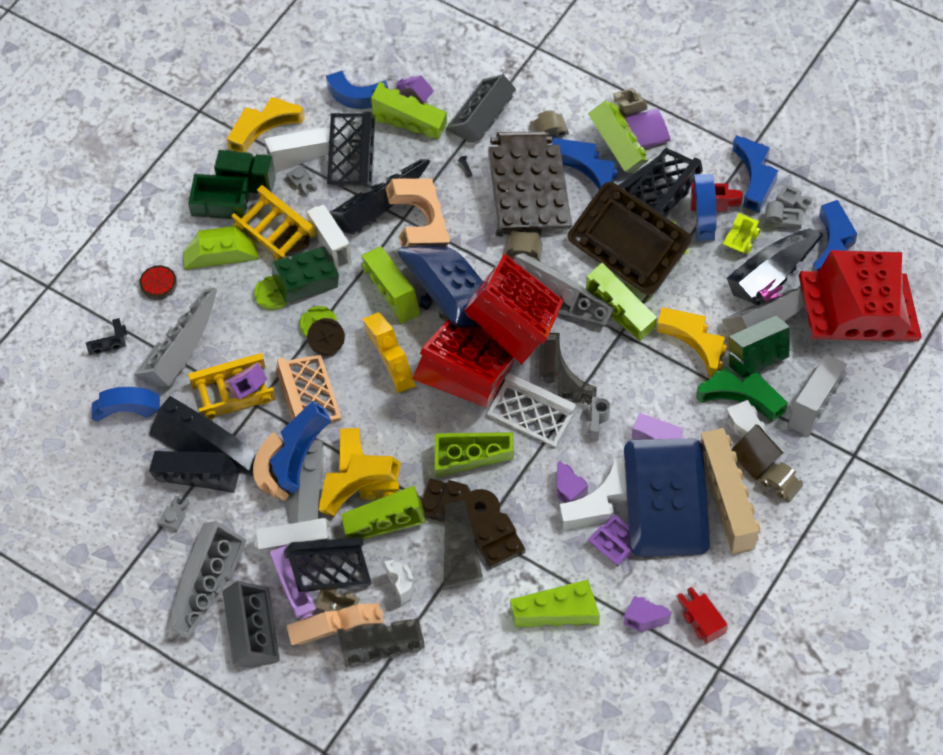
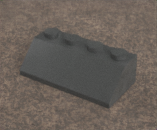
[445,74,516,141]
[222,580,280,667]

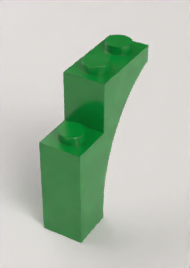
[696,367,788,423]

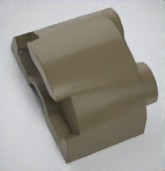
[613,88,648,117]
[529,110,569,137]
[504,230,543,262]
[757,462,803,502]
[315,589,360,612]

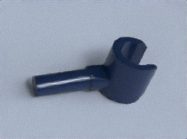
[419,292,432,310]

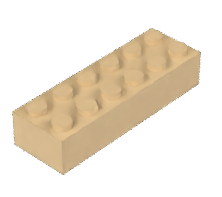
[700,428,760,554]

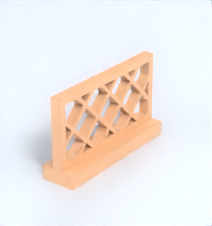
[276,355,341,423]

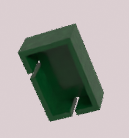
[214,150,276,193]
[188,173,251,219]
[271,246,339,303]
[729,316,790,378]

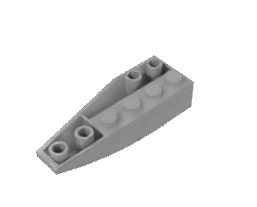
[514,253,614,325]

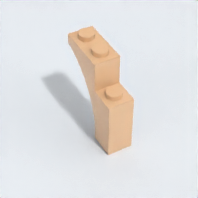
[287,603,384,645]

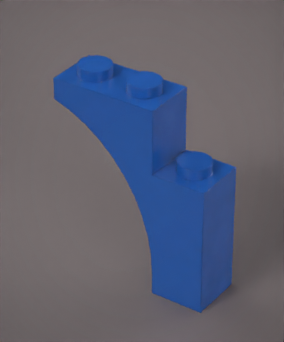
[732,135,778,213]
[552,138,618,191]
[812,200,857,271]
[270,401,331,493]

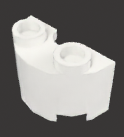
[384,560,414,605]

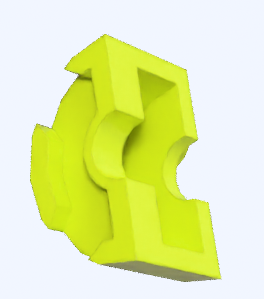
[723,213,761,255]

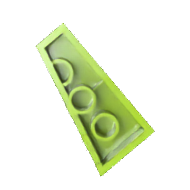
[586,263,657,341]

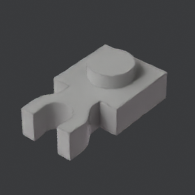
[286,165,317,197]
[776,184,812,212]
[158,495,190,532]

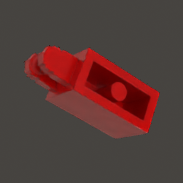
[690,183,743,211]
[676,587,728,645]

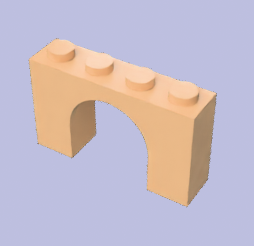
[386,179,450,247]

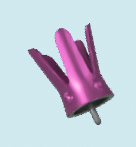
[756,279,784,304]

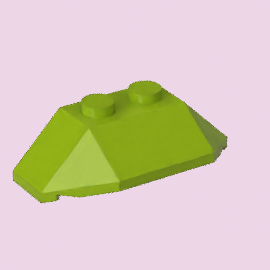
[183,226,258,270]

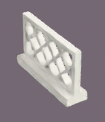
[487,373,577,448]

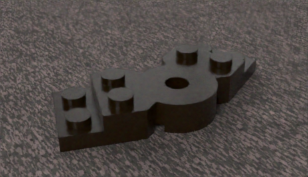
[421,478,526,570]

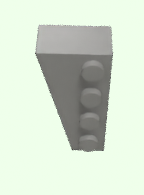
[788,354,848,437]

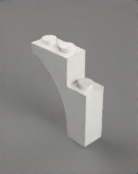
[560,458,627,530]

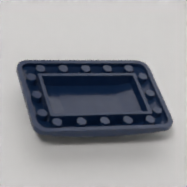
[398,246,483,328]
[623,438,710,557]

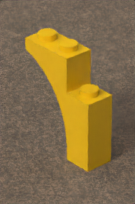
[227,97,305,153]
[657,307,727,377]
[362,312,415,393]
[340,428,400,501]
[318,455,401,517]

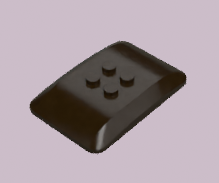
[568,182,692,295]

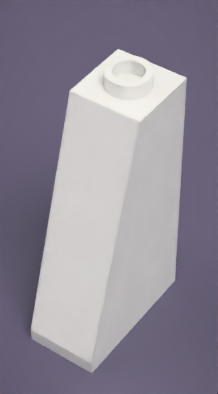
[264,128,336,173]
[307,205,352,270]
[253,518,331,551]

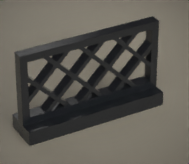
[327,112,376,187]
[629,147,703,217]
[283,537,372,592]

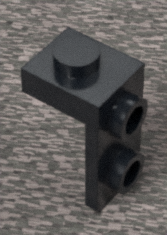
[86,318,128,355]

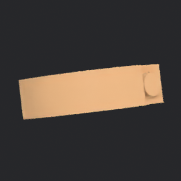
[253,432,290,501]

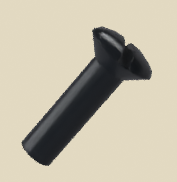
[458,156,473,177]

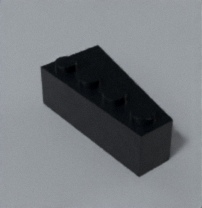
[149,451,240,493]

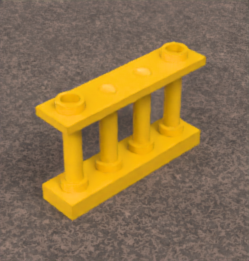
[232,185,317,260]
[188,353,276,420]

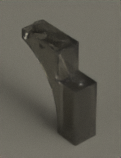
[539,333,597,404]

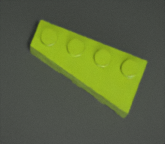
[371,82,447,139]
[588,100,648,174]
[361,246,420,324]
[435,432,514,478]
[341,485,426,540]
[510,579,600,627]

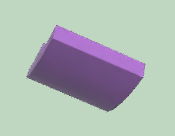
[624,108,671,148]
[588,514,633,566]

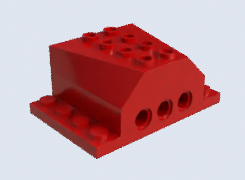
[798,250,922,341]
[464,254,563,365]
[412,319,516,408]

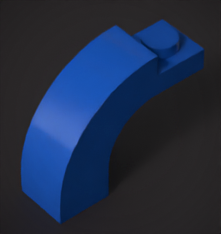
[326,70,388,109]
[694,174,717,241]
[91,387,160,422]

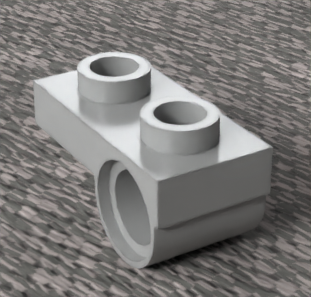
[764,201,803,229]
[587,397,610,441]

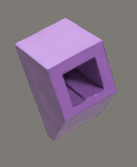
[395,75,434,104]
[225,362,267,399]
[557,461,588,503]
[623,596,672,632]

